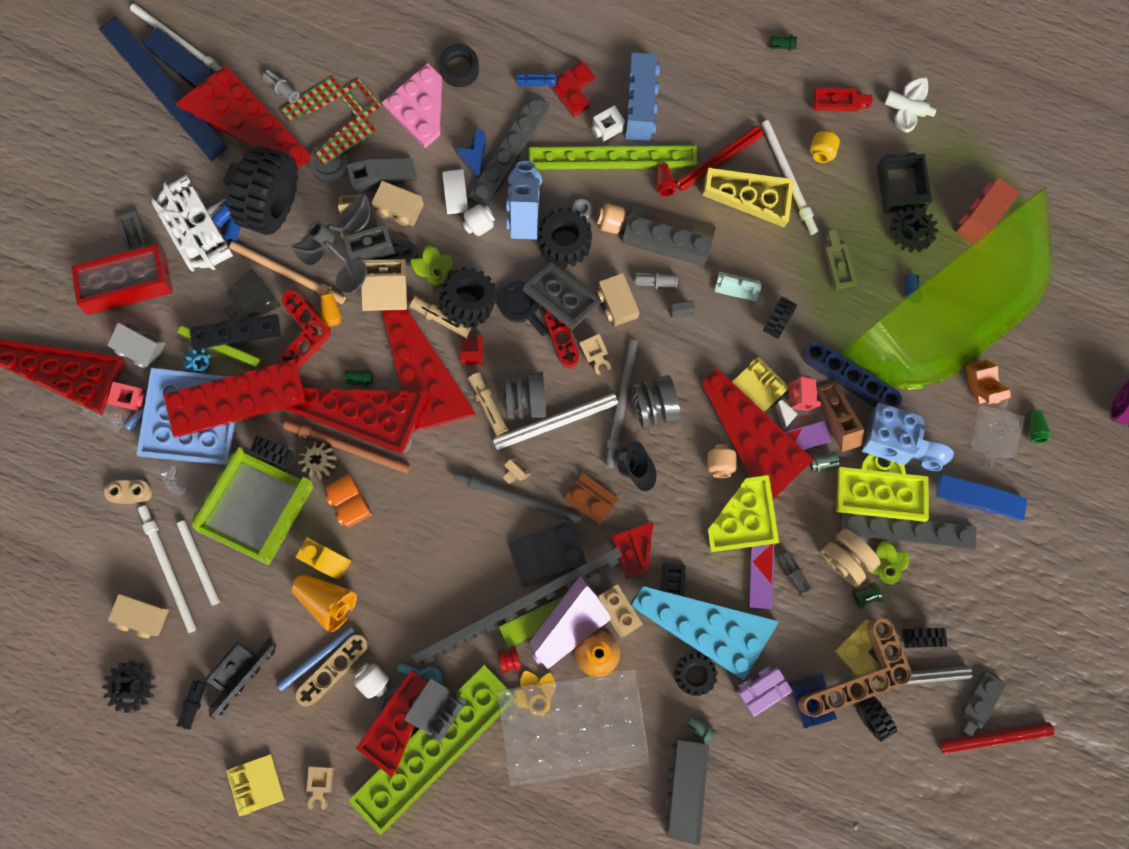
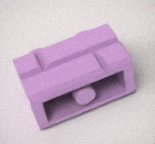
[736,666,793,717]

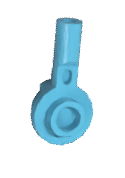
[397,663,442,684]

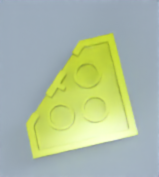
[708,475,780,552]

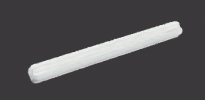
[493,393,618,450]

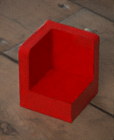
[460,334,484,365]

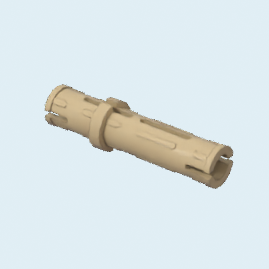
[410,296,473,339]
[468,372,509,437]

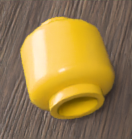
[809,130,840,163]

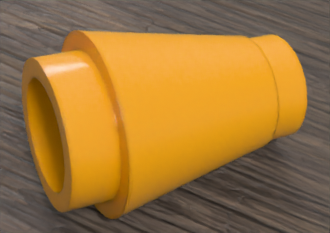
[320,294,343,327]

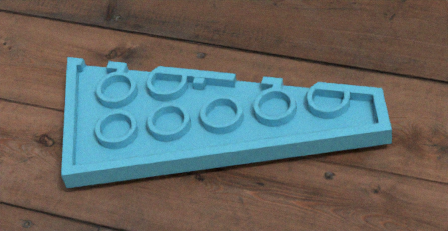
[630,586,779,680]

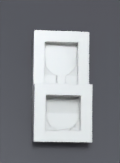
[443,169,468,214]

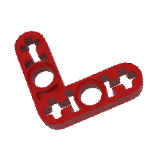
[278,290,331,369]

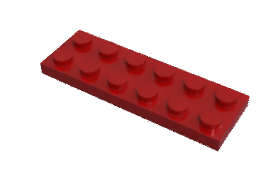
[163,359,307,438]

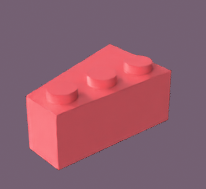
[956,178,1020,248]

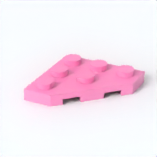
[382,63,443,148]

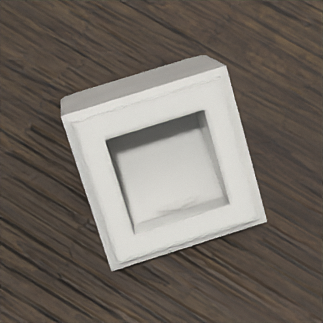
[775,400,798,430]

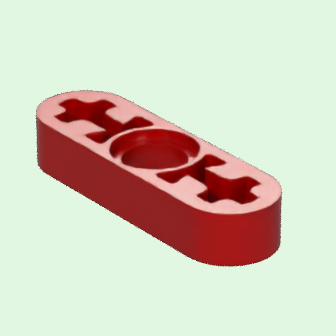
[545,310,579,368]

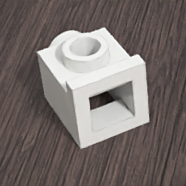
[591,105,626,142]

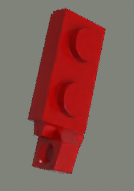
[813,88,872,112]

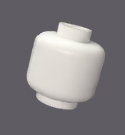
[462,204,496,236]
[354,663,389,698]

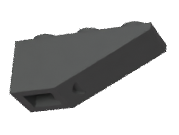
[347,158,418,194]

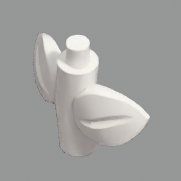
[884,77,937,133]

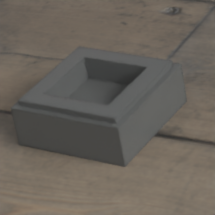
[670,300,695,318]

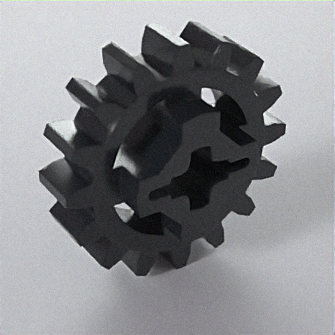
[889,206,938,253]
[102,661,157,713]

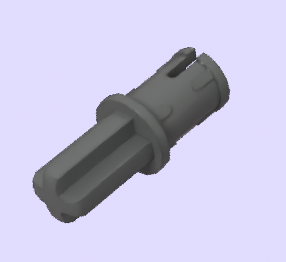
[778,551,812,596]

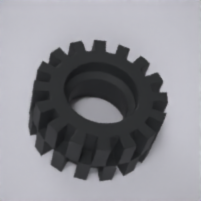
[763,296,798,339]
[249,436,294,469]
[903,628,947,648]
[674,653,718,696]
[856,696,897,742]

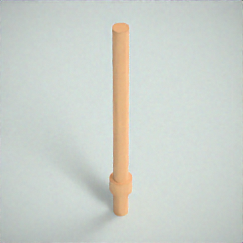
[229,241,346,304]

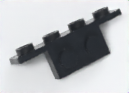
[190,314,281,350]
[206,637,277,719]

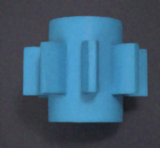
[182,346,211,373]

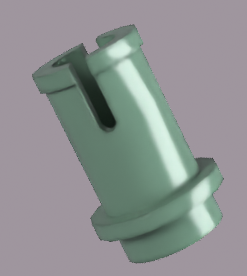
[809,452,839,472]
[685,716,716,743]

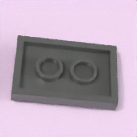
[523,262,601,330]

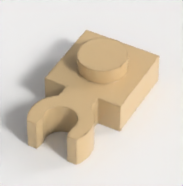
[579,334,611,375]
[306,766,334,810]

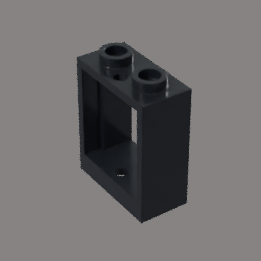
[877,152,932,213]

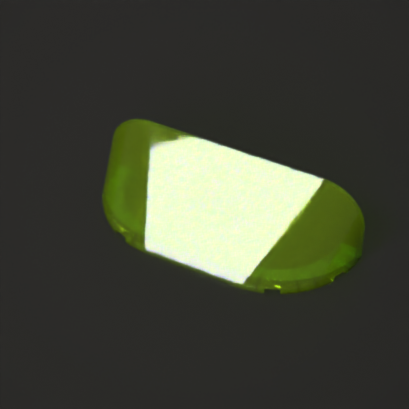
[841,187,1053,389]

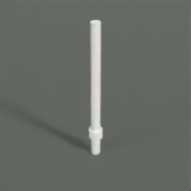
[130,3,222,73]
[761,120,818,235]
[138,505,197,633]

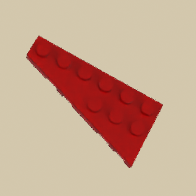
[701,368,814,500]
[283,388,429,455]

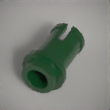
[770,34,797,51]
[344,368,373,386]

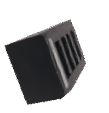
[661,563,686,597]

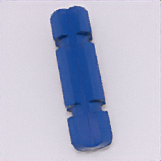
[516,73,557,86]

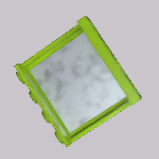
[192,447,314,565]

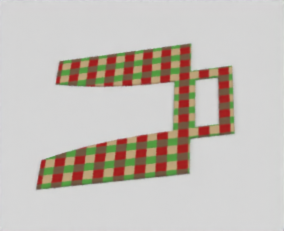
[280,76,382,166]

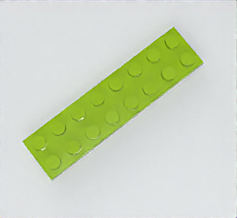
[348,665,516,836]

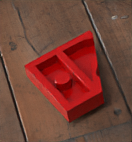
[611,522,654,579]

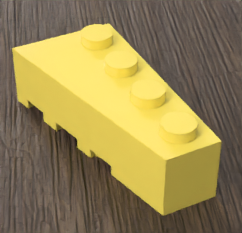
[703,168,794,227]

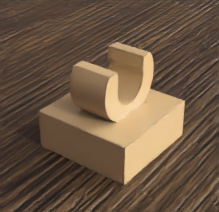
[503,457,532,484]

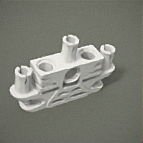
[151,175,233,272]

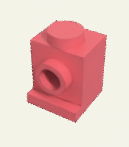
[788,375,821,411]
[107,382,146,411]

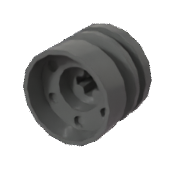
[503,371,546,420]
[631,375,680,429]

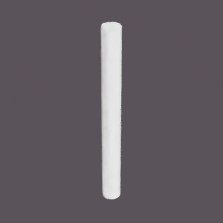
[177,520,220,606]

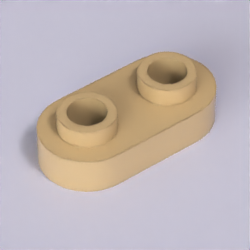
[104,480,152,504]

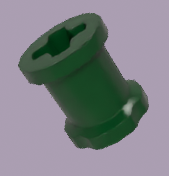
[852,582,883,609]

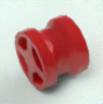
[498,647,521,673]

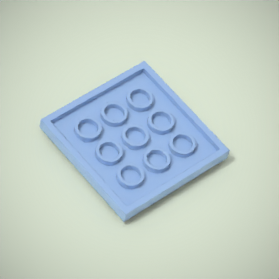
[136,368,236,466]

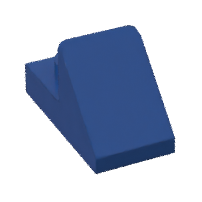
[457,130,486,179]

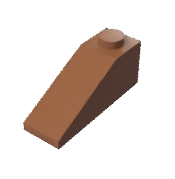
[817,382,864,452]

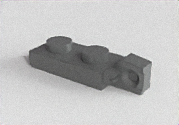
[959,672,1006,736]

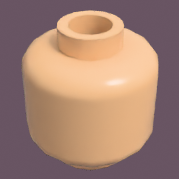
[595,203,628,234]
[707,444,737,478]

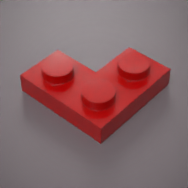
[549,61,595,118]

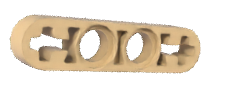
[296,635,369,706]

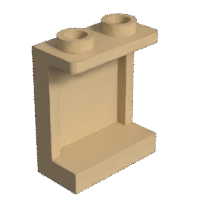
[598,584,643,638]

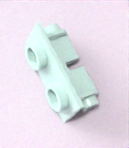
[714,271,762,302]

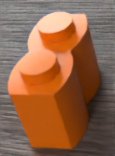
[324,474,373,528]

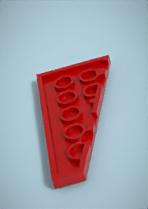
[176,65,312,169]
[382,310,476,432]
[0,339,125,416]

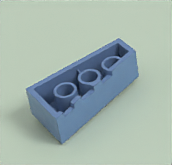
[625,53,660,141]

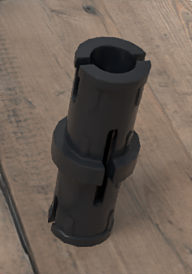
[176,680,207,730]

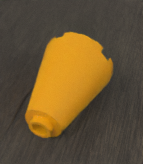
[291,574,357,632]
[574,630,620,677]

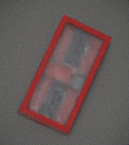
[71,244,173,315]

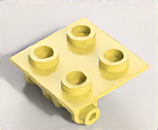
[732,357,789,412]
[226,754,285,816]

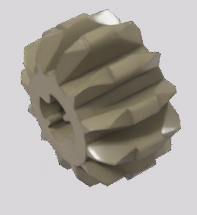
[298,442,337,480]

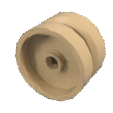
[821,528,880,587]

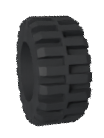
[228,146,298,235]

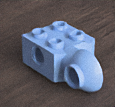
[507,161,543,239]
[862,403,954,471]

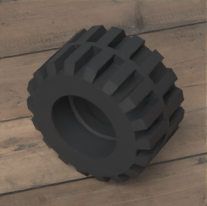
[538,208,592,268]
[439,267,497,328]

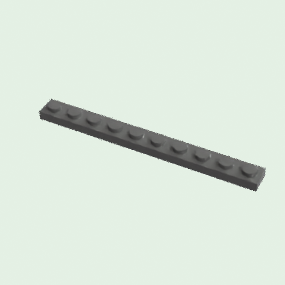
[412,547,622,665]

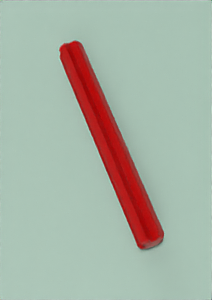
[676,126,763,191]
[939,722,1054,754]

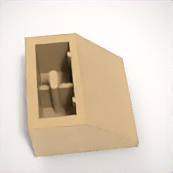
[361,259,407,311]

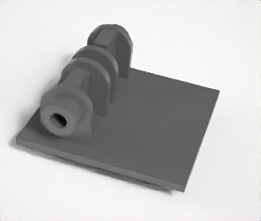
[404,678,467,742]

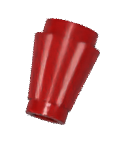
[656,163,677,197]

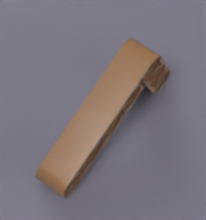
[798,619,912,717]

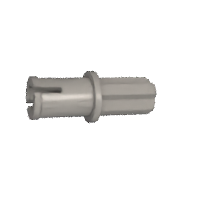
[262,70,299,103]
[634,272,678,289]

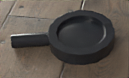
[498,281,549,337]

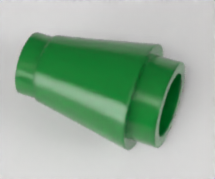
[1028,409,1051,444]

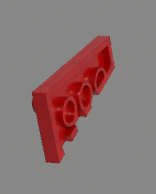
[355,670,428,777]

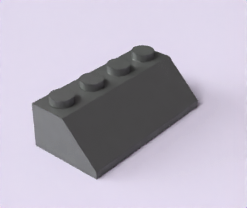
[623,204,716,267]
[663,738,709,845]

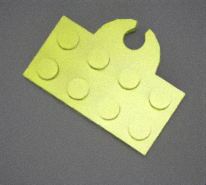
[836,454,929,522]

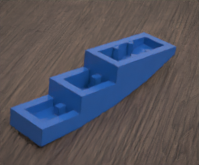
[935,475,1027,520]

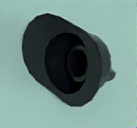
[615,442,657,491]

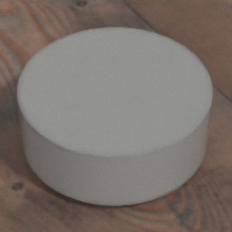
[571,198,592,220]

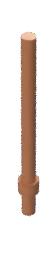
[283,420,410,474]

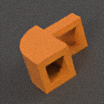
[966,359,1011,404]

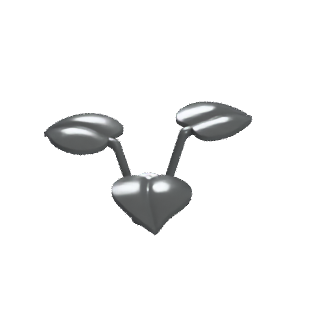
[293,194,370,294]

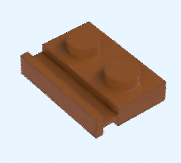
[564,473,619,526]

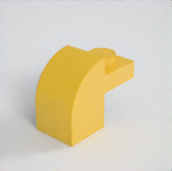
[295,537,351,580]

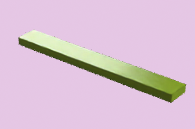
[529,145,698,170]

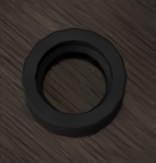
[439,44,479,87]

